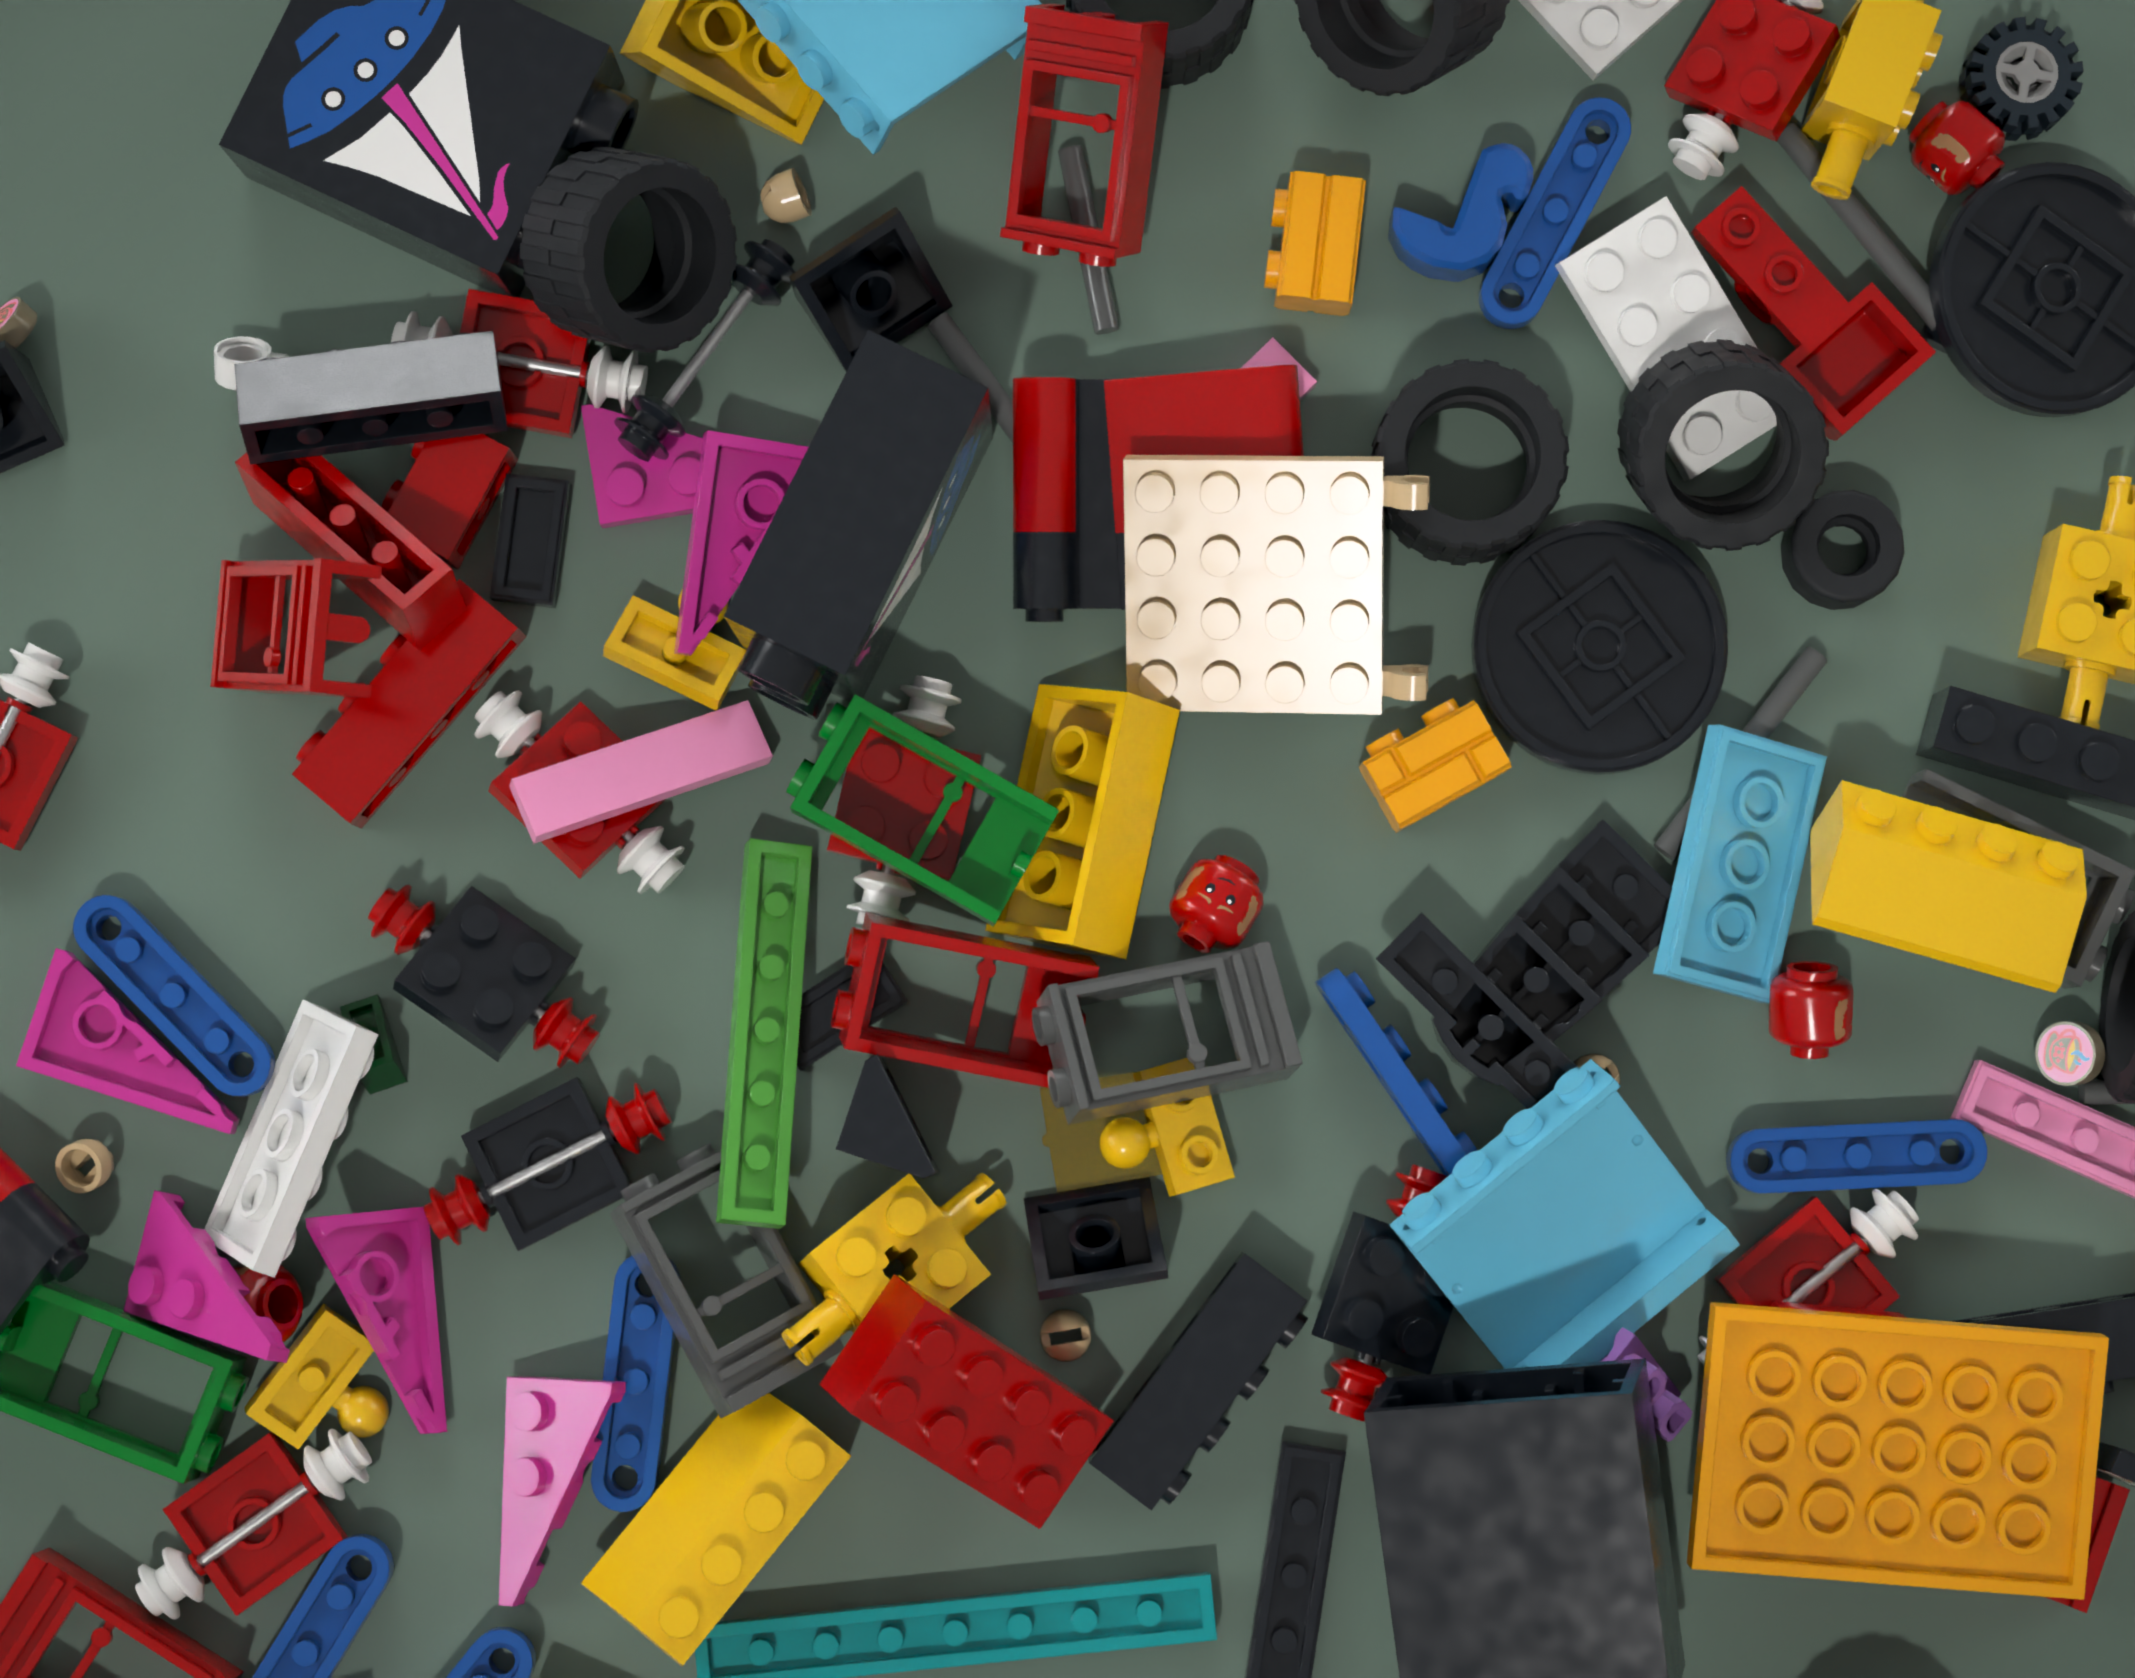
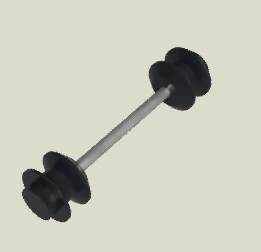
[614,239,795,462]

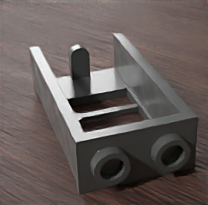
[1902,769,2135,989]
[1032,941,1303,1125]
[610,1143,844,1418]

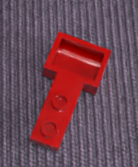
[1691,186,1936,441]

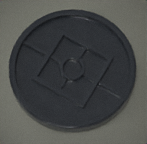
[1929,162,2135,417]
[1471,520,1728,775]

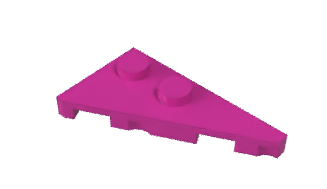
[674,430,809,656]
[16,948,240,1134]

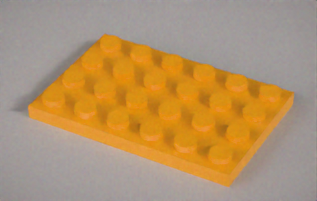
[1687,1302,2109,1600]

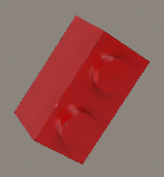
[381,434,518,569]

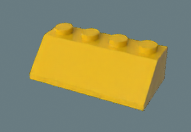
[985,684,1180,959]
[1810,780,2087,993]
[581,1393,851,1667]

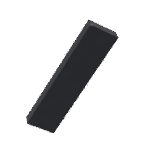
[1244,1440,1346,1678]

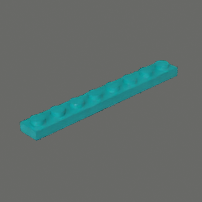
[695,1572,1217,1678]

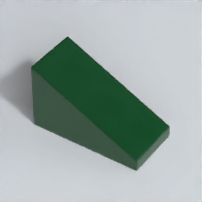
[340,994,408,1095]

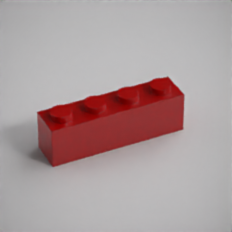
[235,452,467,650]
[292,579,527,829]

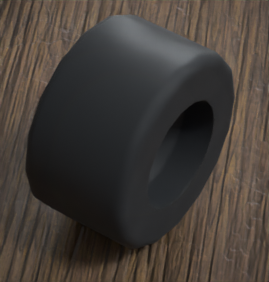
[1781,490,1905,610]

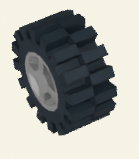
[1958,17,2084,141]

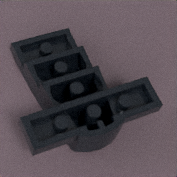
[1376,819,1672,1109]

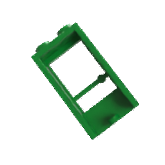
[786,694,1060,927]
[0,1281,249,1484]

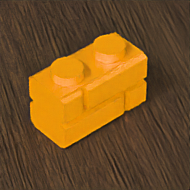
[1264,171,1366,316]
[1359,698,1512,833]

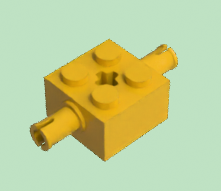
[1801,0,1943,200]
[2017,476,2135,730]
[781,1173,1007,1366]

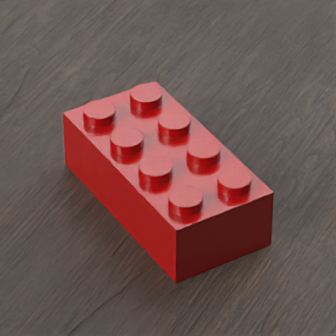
[819,1274,1114,1529]

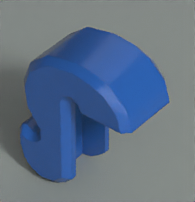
[1388,143,1533,282]

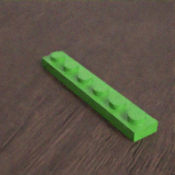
[716,838,812,1229]

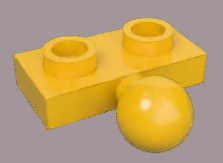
[603,588,746,711]
[1099,1058,1235,1197]
[244,1304,389,1449]

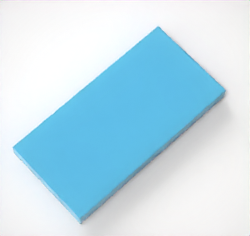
[1653,724,1827,1004]

